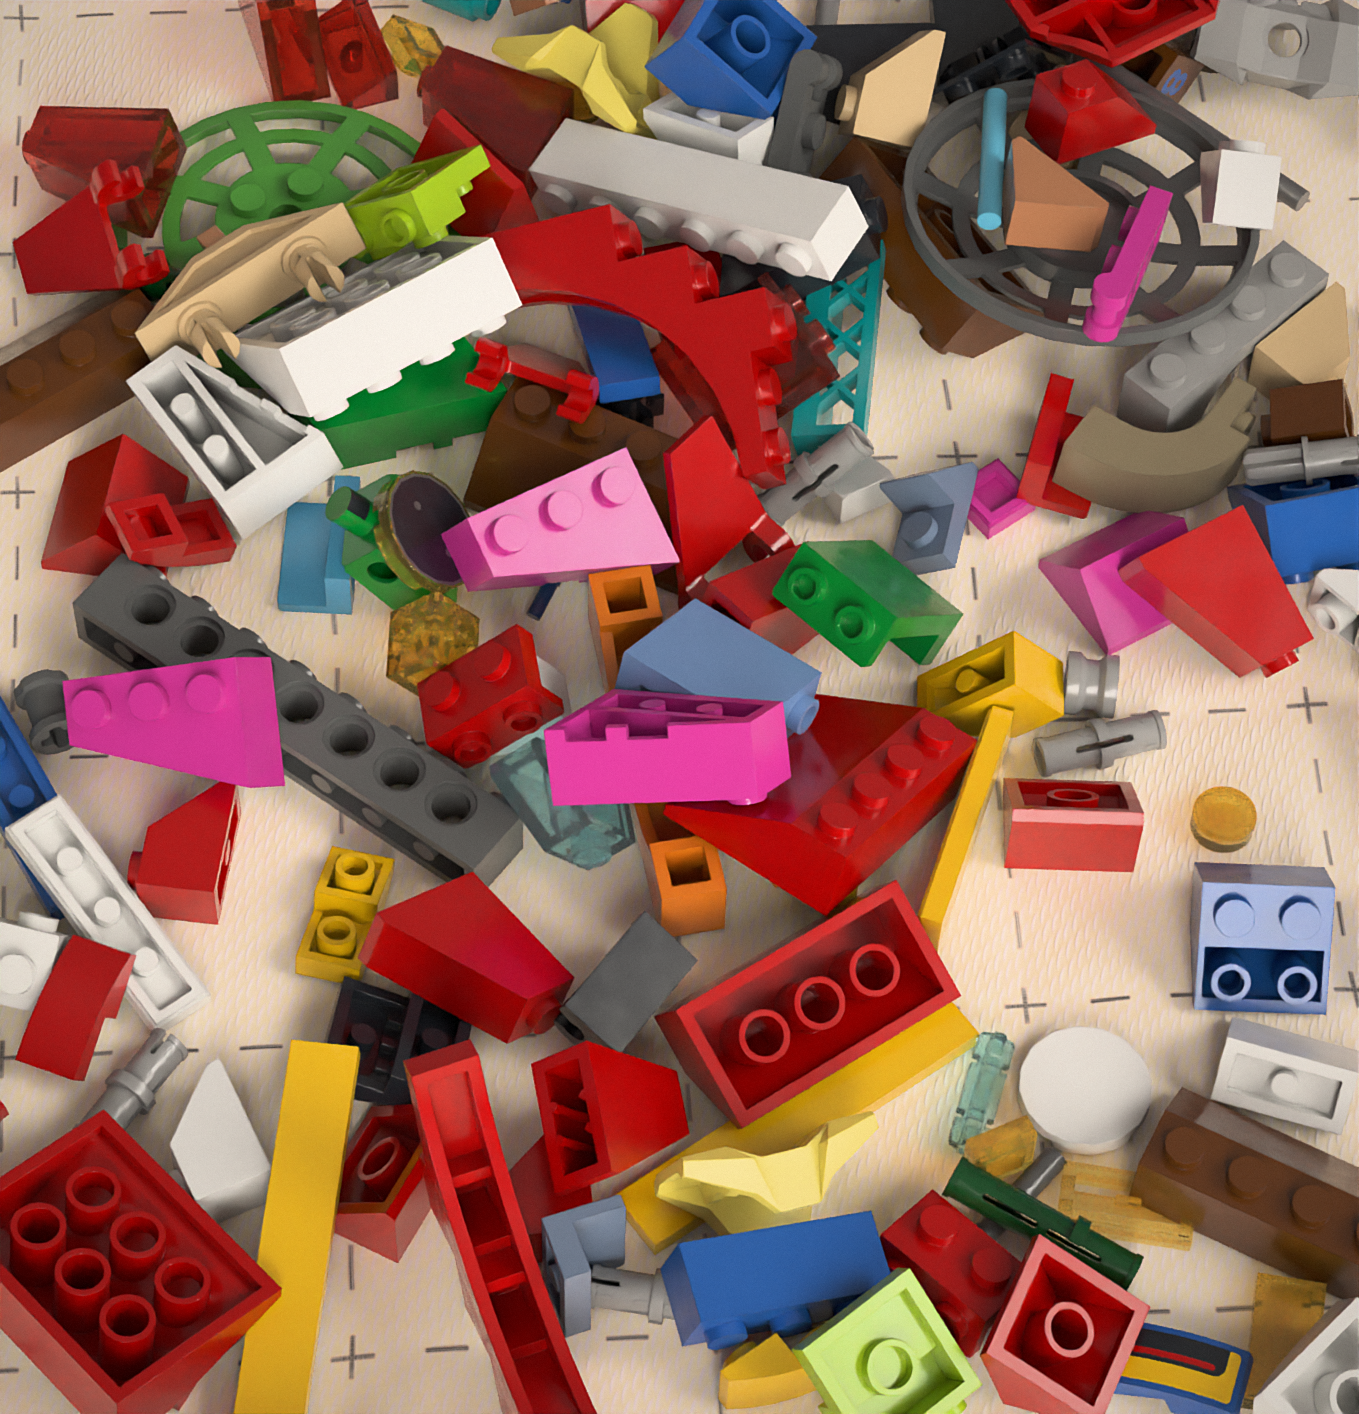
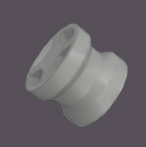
[1064,651,1120,719]

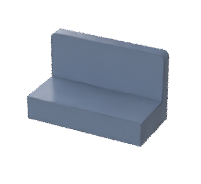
[541,1195,626,1338]

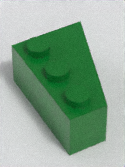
[287,336,508,470]

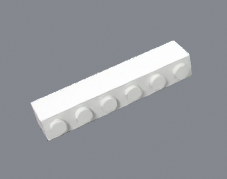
[528,118,869,281]

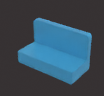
[277,475,361,615]

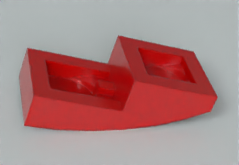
[105,493,237,567]
[15,934,137,1081]

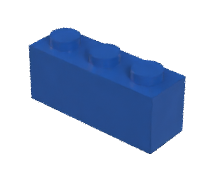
[660,1210,890,1350]

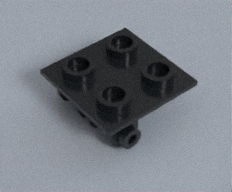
[931,24,1067,107]

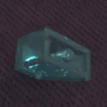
[489,737,636,871]

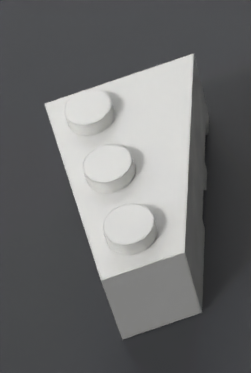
[126,345,344,540]

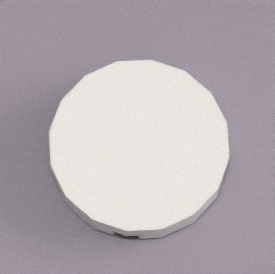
[1017,1026,1152,1156]

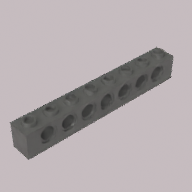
[72,553,523,887]

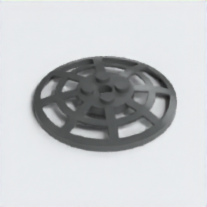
[901,78,1260,347]

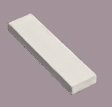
[5,794,211,1032]

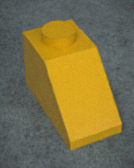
[917,630,1064,738]

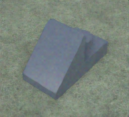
[880,462,979,575]

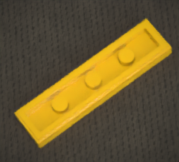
[917,705,1014,953]

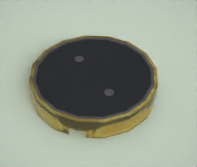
[372,470,470,596]

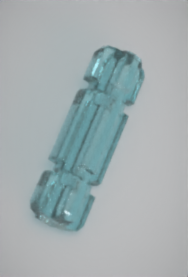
[948,1031,1015,1156]

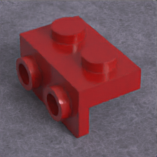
[417,624,564,769]
[879,1189,1021,1358]

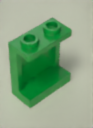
[772,540,964,667]

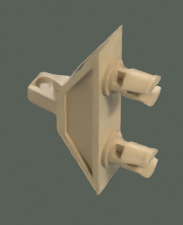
[135,202,367,368]

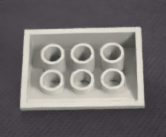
[223,236,522,421]

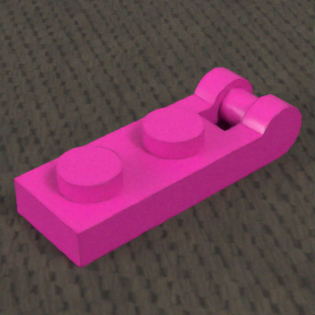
[1082,186,1173,343]

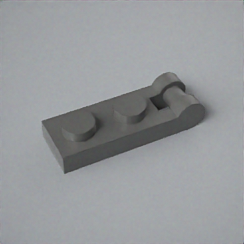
[767,49,843,178]

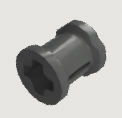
[13,669,74,755]

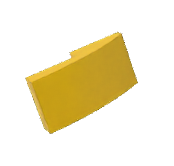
[295,846,395,983]
[718,1325,822,1409]

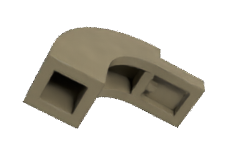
[1052,377,1257,513]

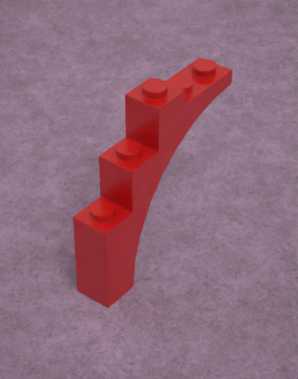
[478,204,797,490]
[403,1039,597,1414]

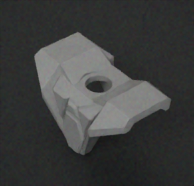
[1190,0,1359,100]

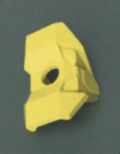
[491,3,660,140]
[654,1111,879,1236]

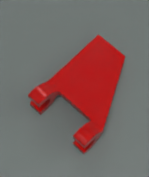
[12,159,170,296]
[465,337,599,424]
[663,415,795,610]

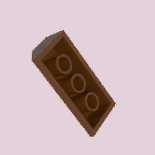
[818,136,1044,358]
[0,288,154,473]
[463,376,741,595]
[1128,1087,1359,1300]

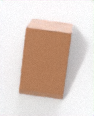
[1002,136,1109,252]

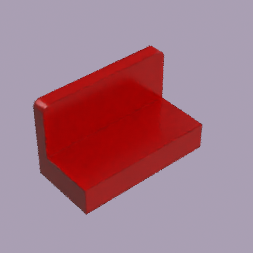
[1016,373,1092,519]

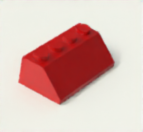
[653,880,961,1129]

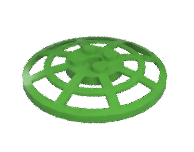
[112,100,461,390]

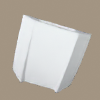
[1253,1297,1359,1414]

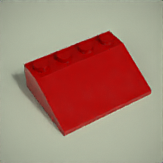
[663,694,977,916]
[0,1109,282,1414]

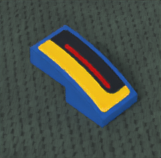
[1114,1323,1254,1414]

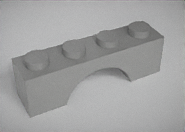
[1116,240,1329,433]

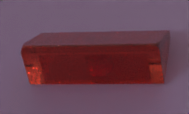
[309,0,399,110]

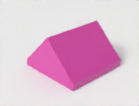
[1038,510,1189,655]

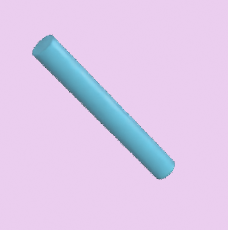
[977,88,1008,230]

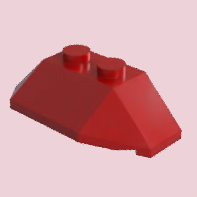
[1005,0,1220,68]

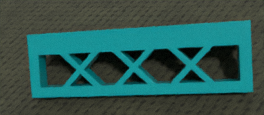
[791,240,886,457]

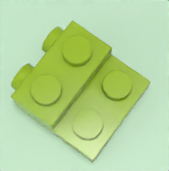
[343,144,490,260]
[791,1267,983,1414]

